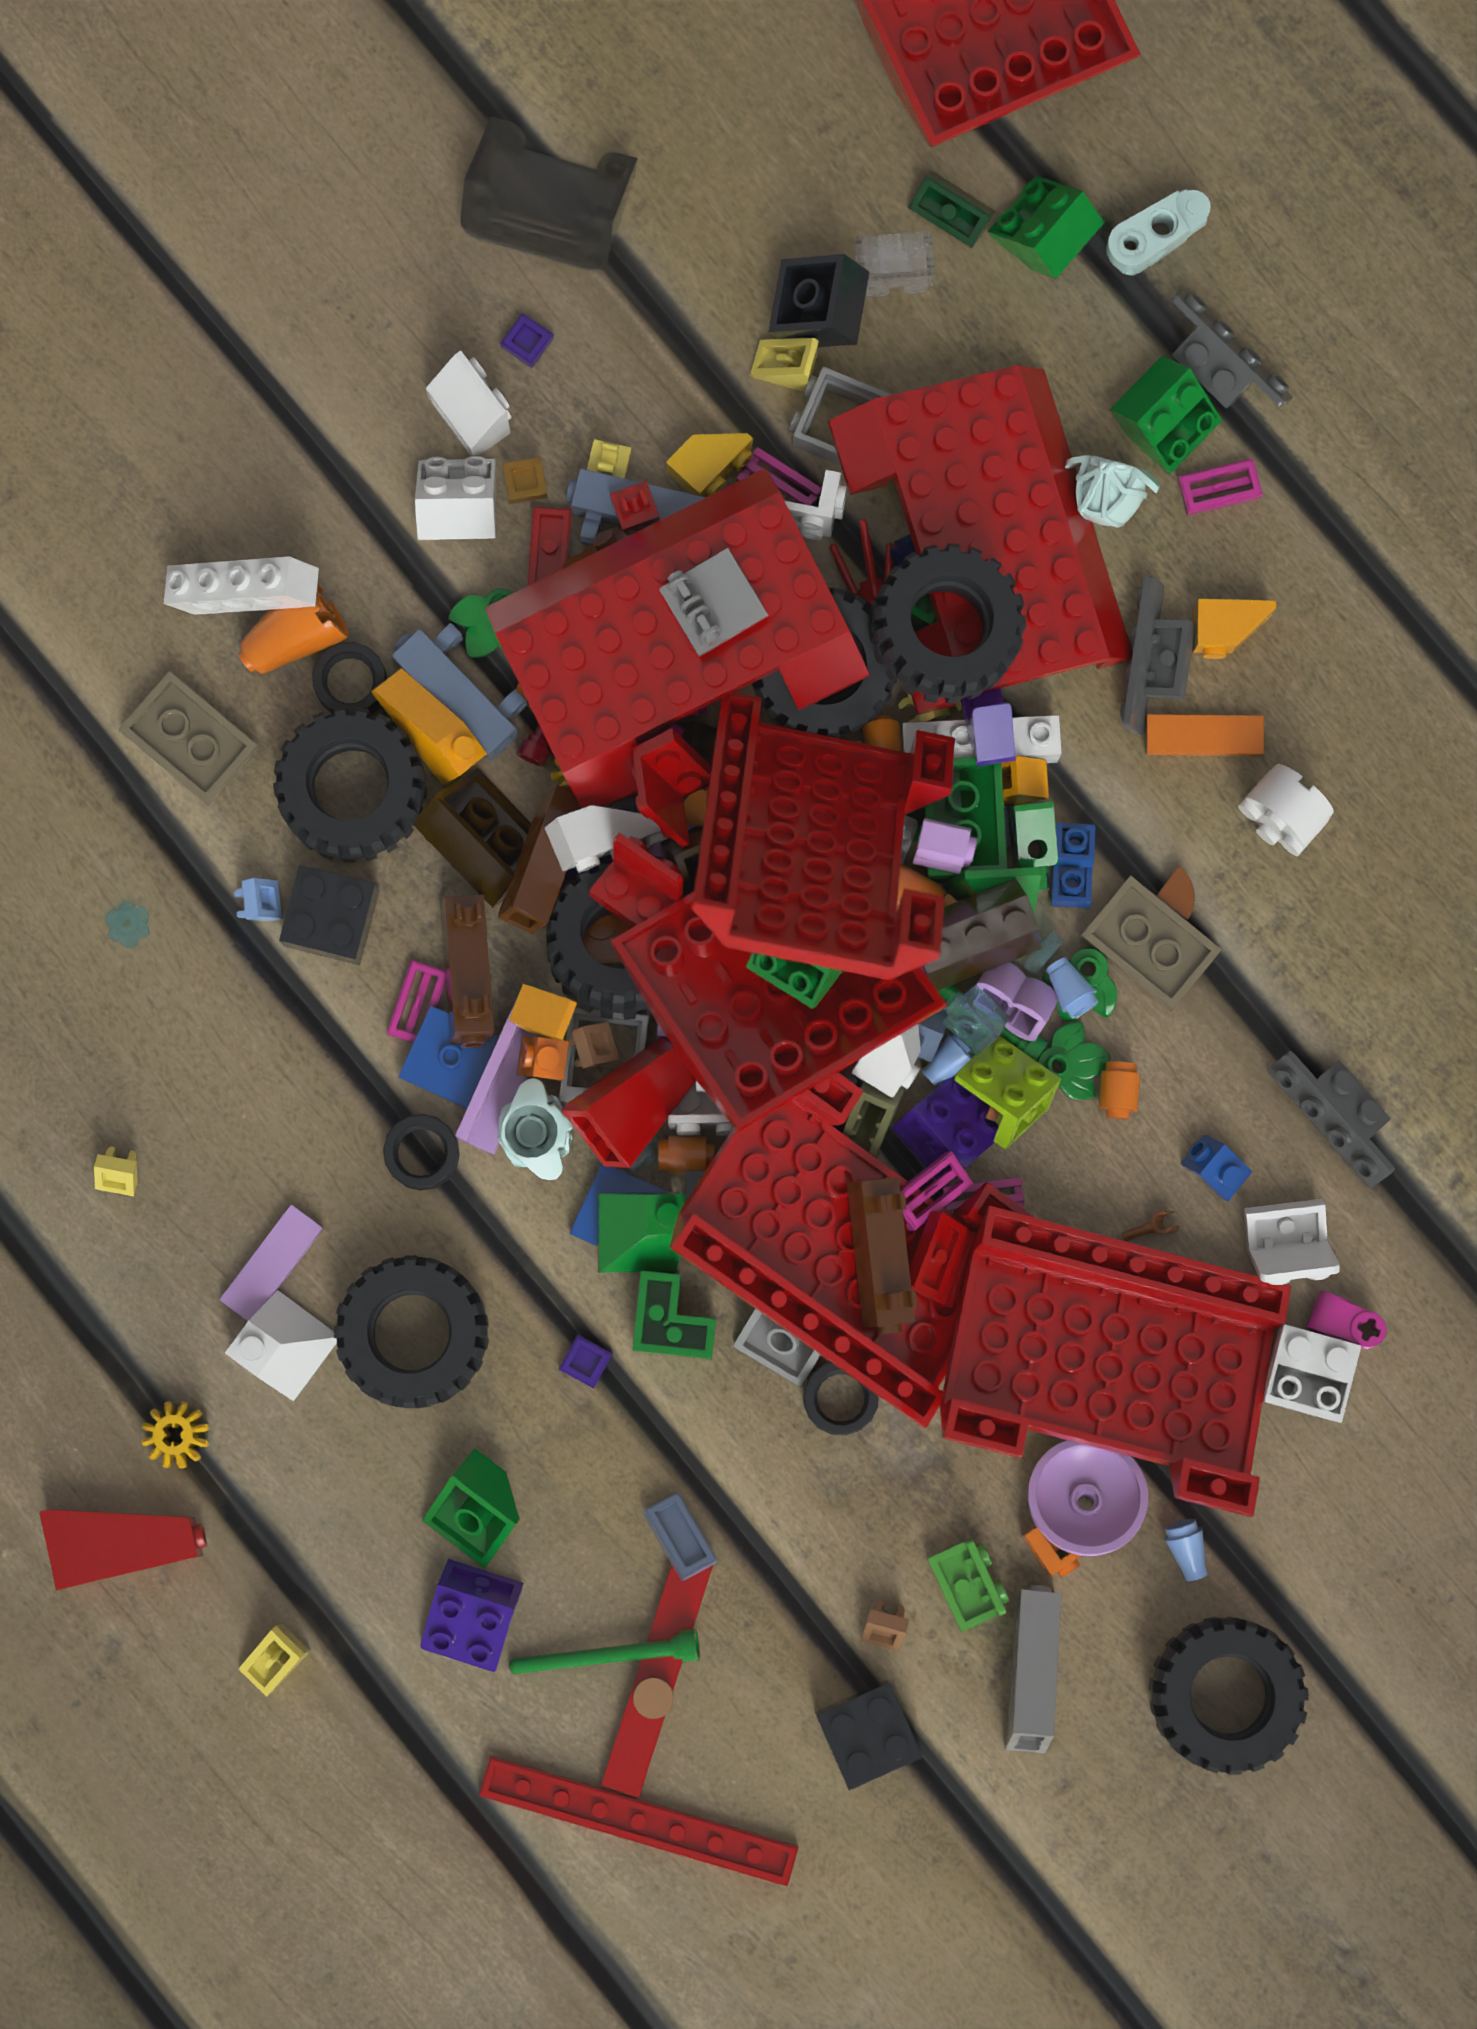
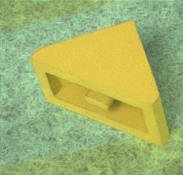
[750,338,819,392]
[239,1623,311,1697]

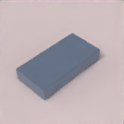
[643,1492,718,1582]

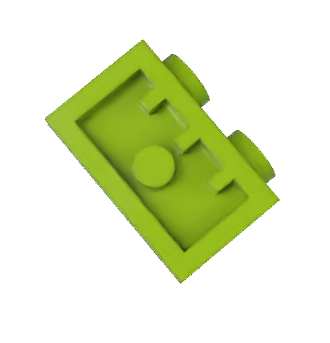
[954,1036,1061,1150]

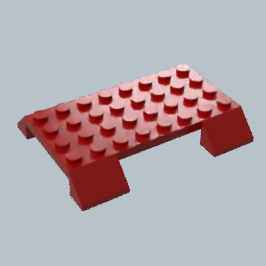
[828,365,1133,715]
[485,468,870,809]
[692,692,955,980]
[669,1072,1036,1428]
[940,1205,1291,1517]

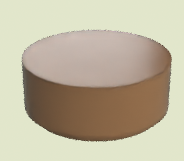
[633,1677,674,1719]

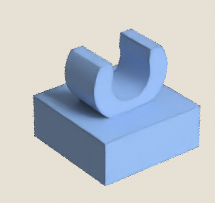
[234,878,282,921]

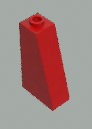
[561,1037,696,1168]
[39,1509,207,1591]

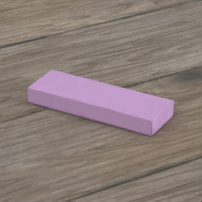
[220,1205,324,1321]

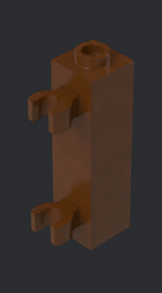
[498,784,582,934]
[440,895,494,1048]
[847,1177,918,1334]

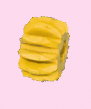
[141,1401,210,1468]

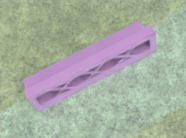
[455,992,537,1155]

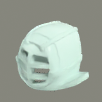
[1065,455,1160,528]
[497,1078,573,1180]

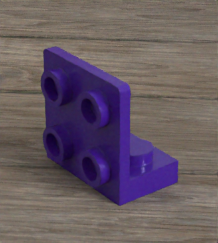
[892,1075,999,1187]
[420,1559,524,1672]

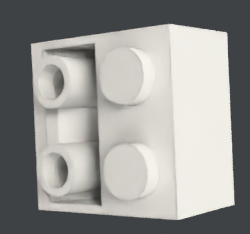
[426,350,512,457]
[415,456,497,540]
[1263,1324,1361,1423]

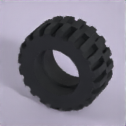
[869,543,1026,704]
[752,587,898,737]
[273,707,427,863]
[546,862,687,1020]
[334,1255,489,1408]
[1149,1616,1309,1775]

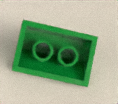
[922,757,1007,883]

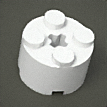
[1238,764,1334,856]

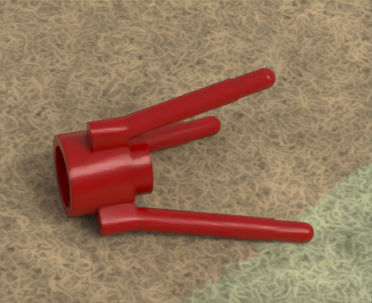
[829,519,894,606]

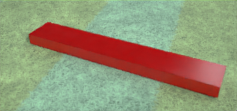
[601,1565,713,1798]

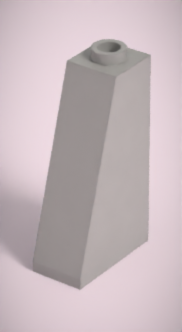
[1005,1585,1061,1753]

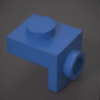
[1181,1135,1252,1202]

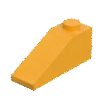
[371,668,487,785]

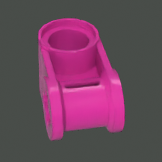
[1306,1291,1387,1349]

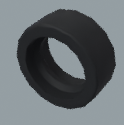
[312,642,387,714]
[383,1114,460,1191]
[803,1362,879,1436]

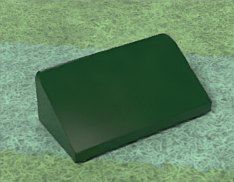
[908,172,996,248]

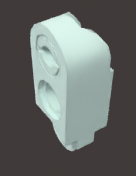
[1106,189,1211,275]

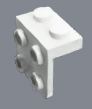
[785,470,847,540]
[1244,1199,1340,1285]

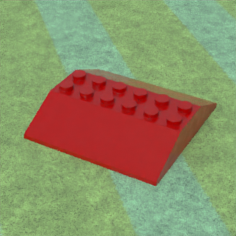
[855,0,1141,147]
[611,892,946,1132]

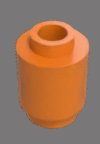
[862,715,903,752]
[1098,1061,1141,1120]
[659,1136,714,1175]

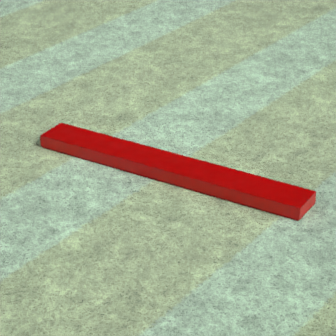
[479,1756,799,1887]

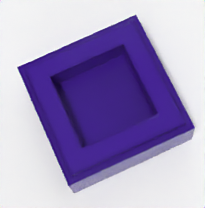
[500,313,554,368]
[559,1335,612,1389]

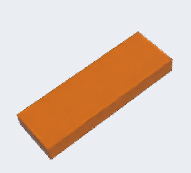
[1146,714,1264,756]

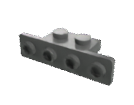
[1171,291,1293,408]
[1120,576,1196,735]
[1267,1051,1395,1188]

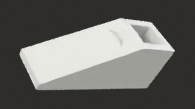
[545,805,669,873]

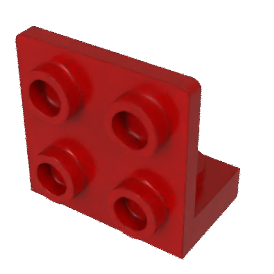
[632,728,712,848]
[589,832,683,927]

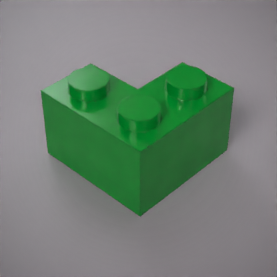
[632,1271,716,1360]

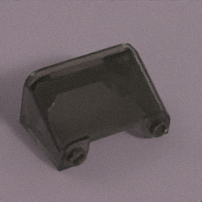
[460,117,638,271]

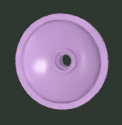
[1028,1440,1148,1556]

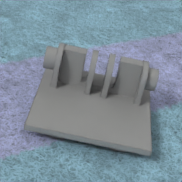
[659,548,768,657]

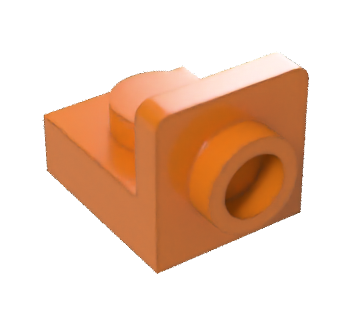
[1021,1526,1081,1578]

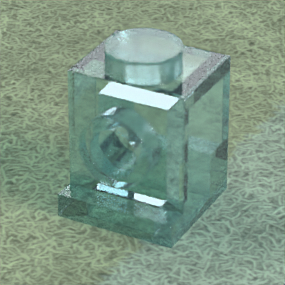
[941,985,1010,1058]

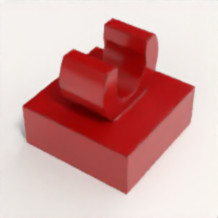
[610,481,660,533]

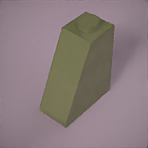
[842,1057,919,1158]

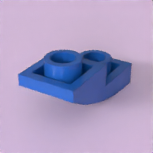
[1051,822,1096,909]

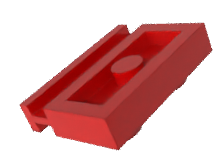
[909,1211,977,1308]

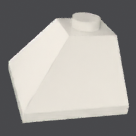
[852,1024,921,1098]
[225,1290,337,1401]

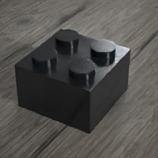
[768,254,870,347]
[279,865,380,965]
[815,1679,923,1791]

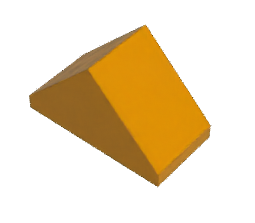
[508,984,577,1040]

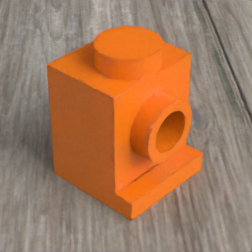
[517,1036,569,1081]

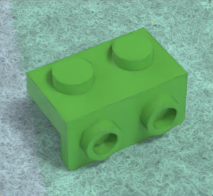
[927,1538,1009,1632]

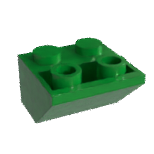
[988,176,1105,279]
[1109,356,1223,474]
[746,952,842,1009]

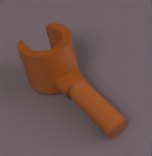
[1122,1210,1180,1241]

